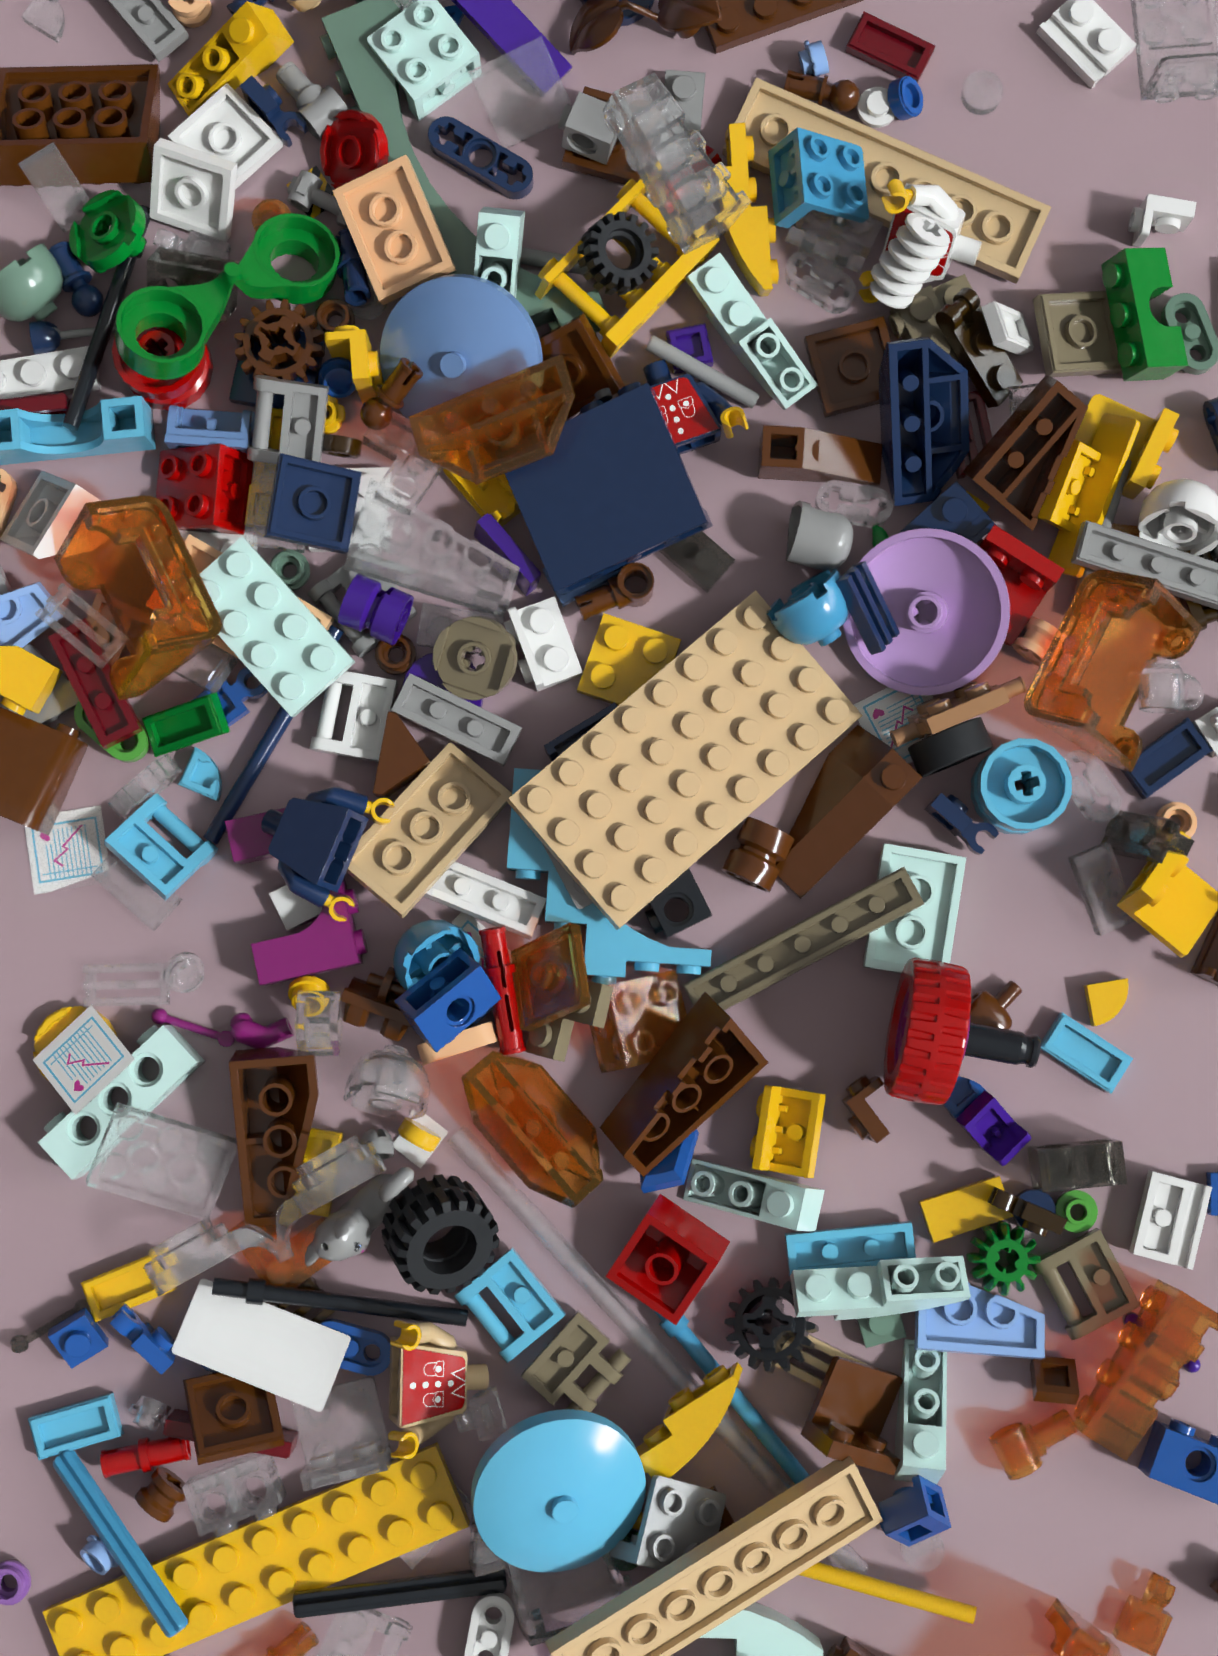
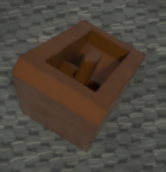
[373,712,431,798]

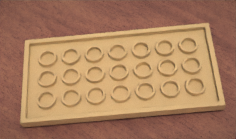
[507,590,863,930]

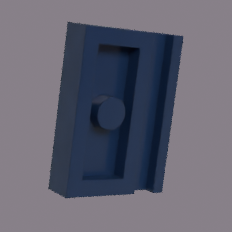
[897,480,996,544]

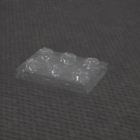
[86,1102,238,1221]

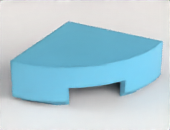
[178,747,222,802]

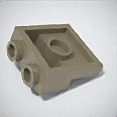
[888,274,984,365]

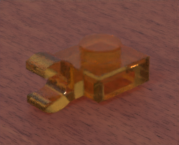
[1112,1572,1176,1656]

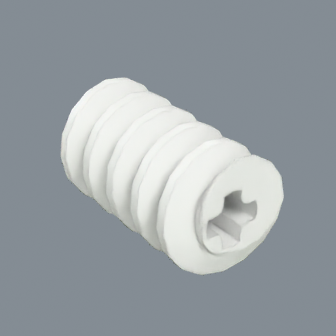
[870,212,950,309]

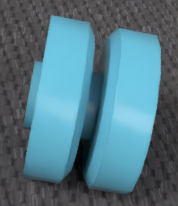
[970,738,1072,835]

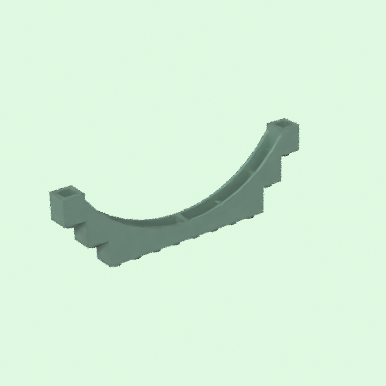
[319,0,608,342]

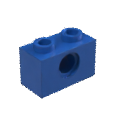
[394,948,502,1052]
[1138,1418,1218,1505]

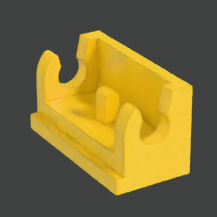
[443,435,521,527]

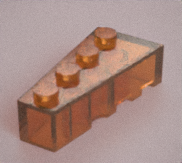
[1072,1279,1218,1461]

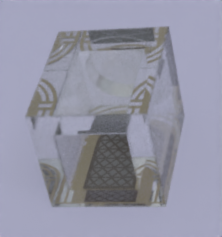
[294,991,343,1056]

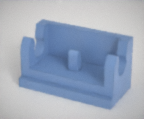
[164,405,255,454]

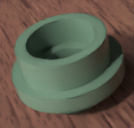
[269,550,310,591]

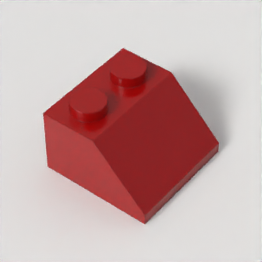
[605,1194,730,1325]

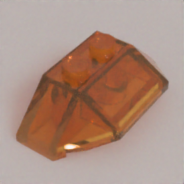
[408,354,575,485]
[461,1051,604,1208]

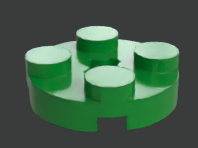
[69,190,146,273]

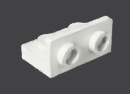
[503,596,583,692]

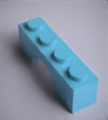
[0,396,156,465]

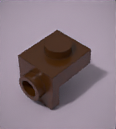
[841,1075,890,1143]

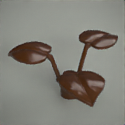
[569,0,722,55]

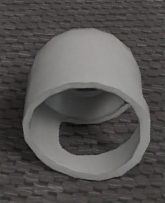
[786,500,853,571]

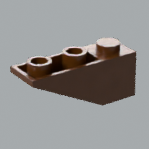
[758,425,882,486]

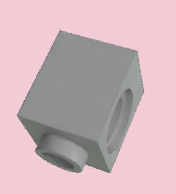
[558,92,625,165]

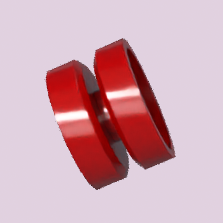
[112,327,214,411]

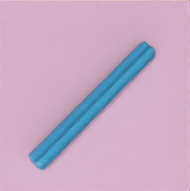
[52,1450,188,1638]

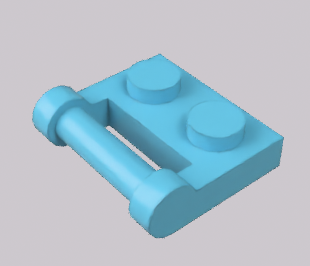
[104,793,218,901]
[454,1247,566,1363]

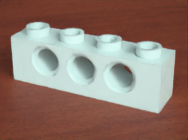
[38,1025,205,1180]

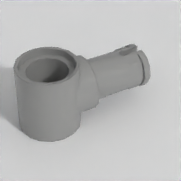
[276,61,349,141]

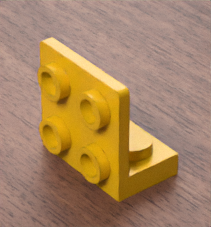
[1117,831,1218,958]

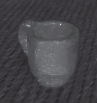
[1138,659,1204,713]

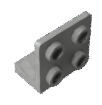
[609,1475,726,1570]

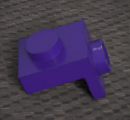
[955,1090,1031,1166]

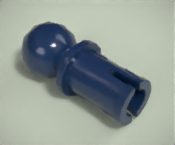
[49,241,104,317]

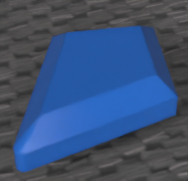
[640,1129,699,1193]

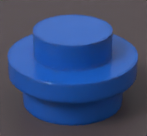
[318,357,356,398]

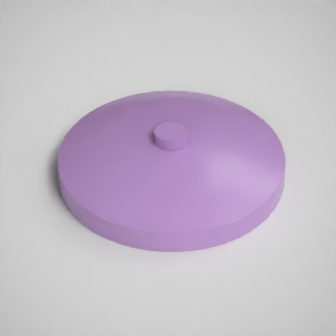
[843,528,1010,695]

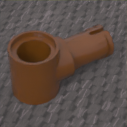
[574,562,654,621]

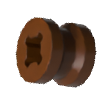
[135,1467,191,1523]

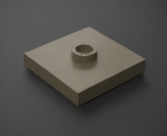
[1032,291,1121,378]

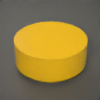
[398,1117,441,1152]

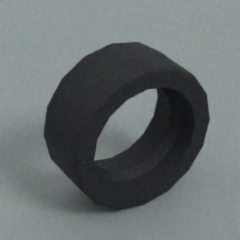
[908,717,993,777]

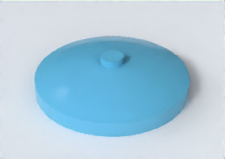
[471,1409,646,1573]

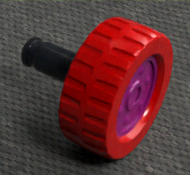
[883,958,1041,1105]

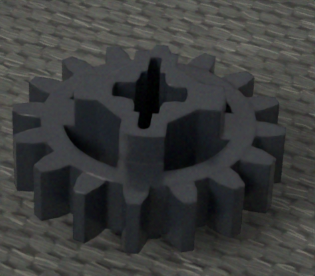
[724,1277,819,1374]

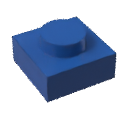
[48,1307,109,1369]

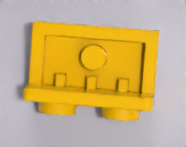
[324,325,384,404]
[750,1085,826,1178]

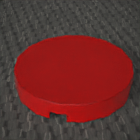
[320,109,389,189]

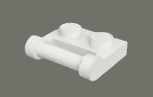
[309,671,398,762]

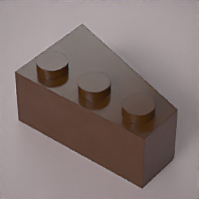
[963,375,1088,531]

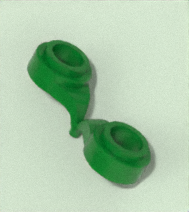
[115,213,340,380]

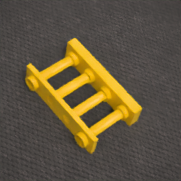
[535,171,720,359]

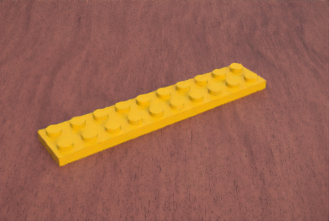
[42,1442,470,1656]

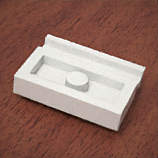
[1036,0,1137,89]
[1129,1170,1212,1270]

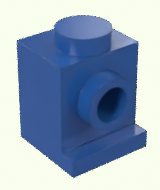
[878,1475,952,1547]

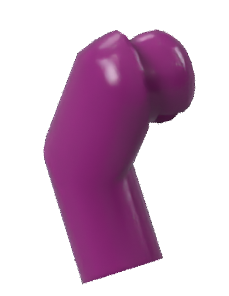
[230,1013,294,1049]

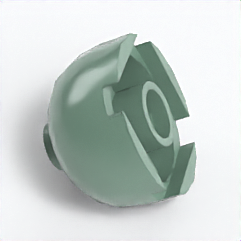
[0,243,63,322]

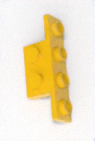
[1037,413,1140,578]

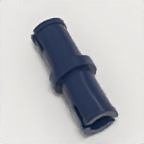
[335,228,371,306]

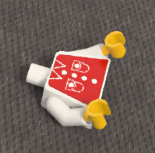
[858,179,982,303]

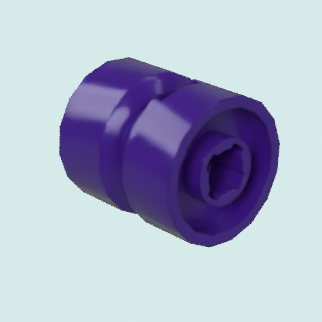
[338,573,414,646]

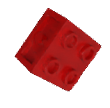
[153,444,253,535]
[979,524,1065,646]

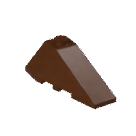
[775,725,923,899]
[229,1047,319,1227]

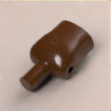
[970,981,1022,1029]

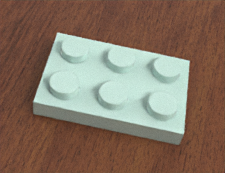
[863,843,967,974]

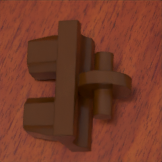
[340,967,412,1042]

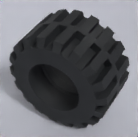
[381,1174,499,1295]

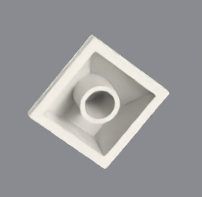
[0,471,114,559]

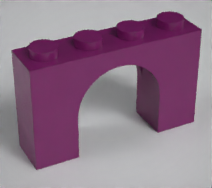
[225,808,368,986]

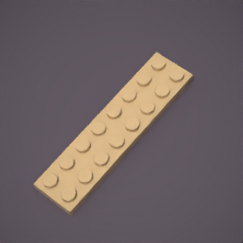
[722,78,1051,284]
[545,1456,883,1656]

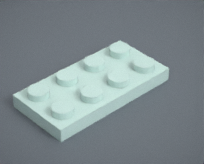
[180,536,355,718]

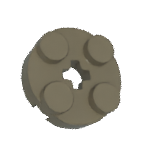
[433,616,518,700]

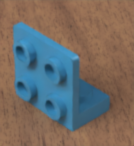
[768,127,869,229]

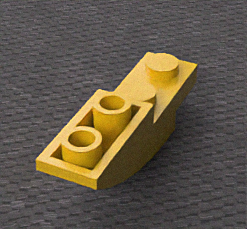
[712,123,779,297]
[636,1362,743,1478]

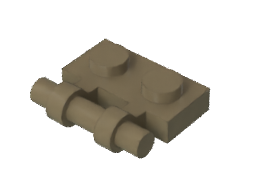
[521,1310,632,1412]

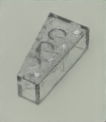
[343,478,520,618]

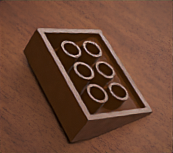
[0,64,160,187]

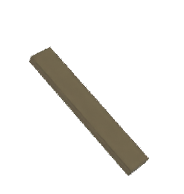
[683,867,924,1011]

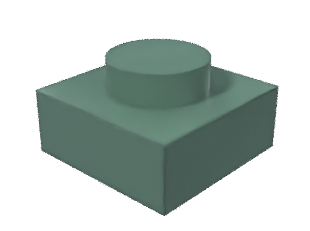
[857,1314,907,1348]

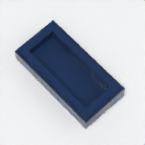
[1118,717,1213,799]

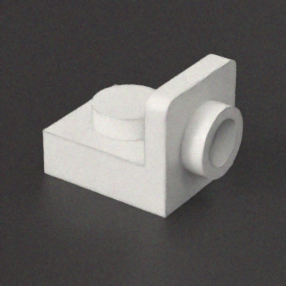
[1128,194,1197,247]

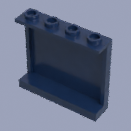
[497,382,713,595]

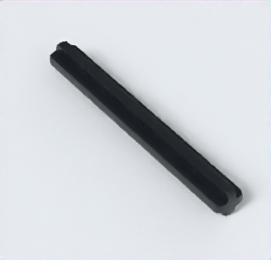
[293,1566,507,1618]

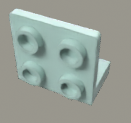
[367,0,482,121]

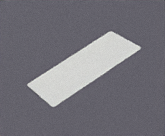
[172,1278,351,1412]

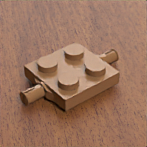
[890,676,1027,747]

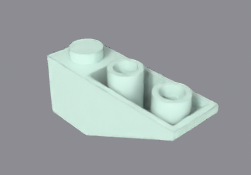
[474,207,525,298]
[683,1158,825,1232]
[894,1339,947,1485]

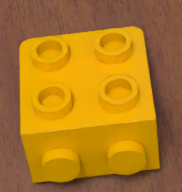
[1074,394,1180,500]

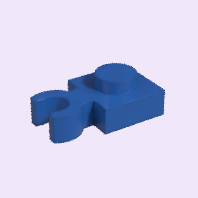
[192,667,268,727]
[110,1304,176,1375]

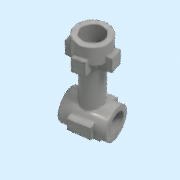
[287,170,347,228]

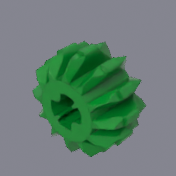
[966,1221,1041,1296]

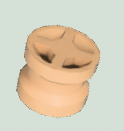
[168,0,212,28]
[1012,617,1066,668]

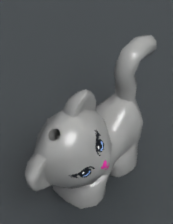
[305,1167,414,1267]

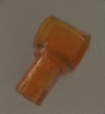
[989,1409,1078,1480]

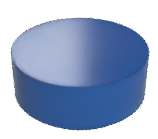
[887,76,923,121]

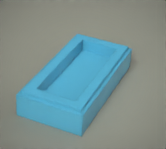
[1041,1012,1134,1094]
[28,1392,124,1460]

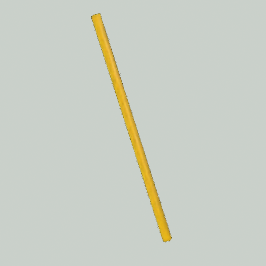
[632,1512,977,1624]

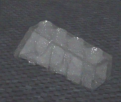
[602,73,752,255]

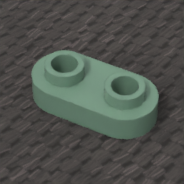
[1161,293,1218,375]

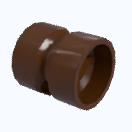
[721,817,795,892]

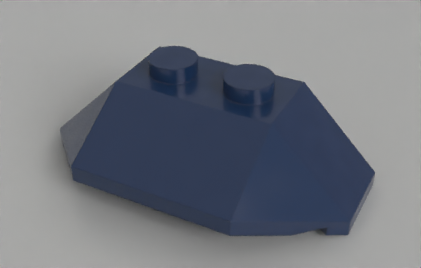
[878,337,970,506]

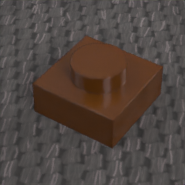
[1030,1356,1080,1405]

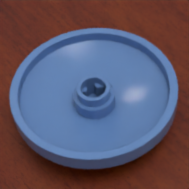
[380,274,543,443]

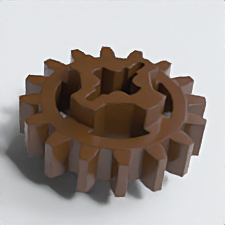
[234,299,325,383]

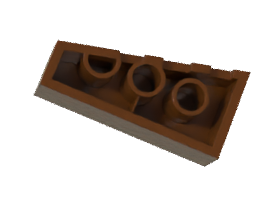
[599,992,769,1177]

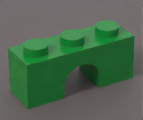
[1101,248,1188,381]

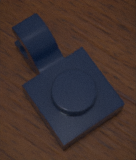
[240,76,308,147]
[924,793,999,855]

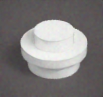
[857,87,895,128]

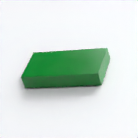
[142,692,230,757]

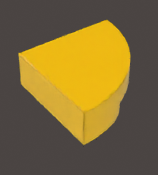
[1084,978,1128,1026]

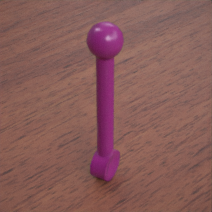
[151,1008,235,1047]

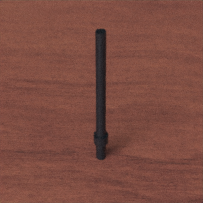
[62,205,151,431]
[212,1277,468,1327]

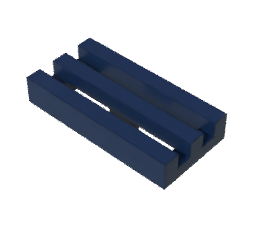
[836,561,900,655]

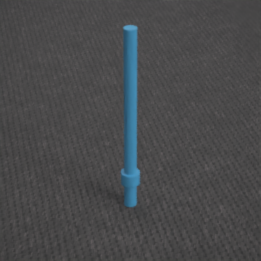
[652,1309,810,1485]

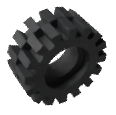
[577,212,659,296]

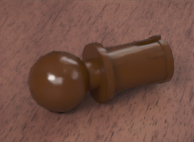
[784,69,860,112]
[360,357,423,430]

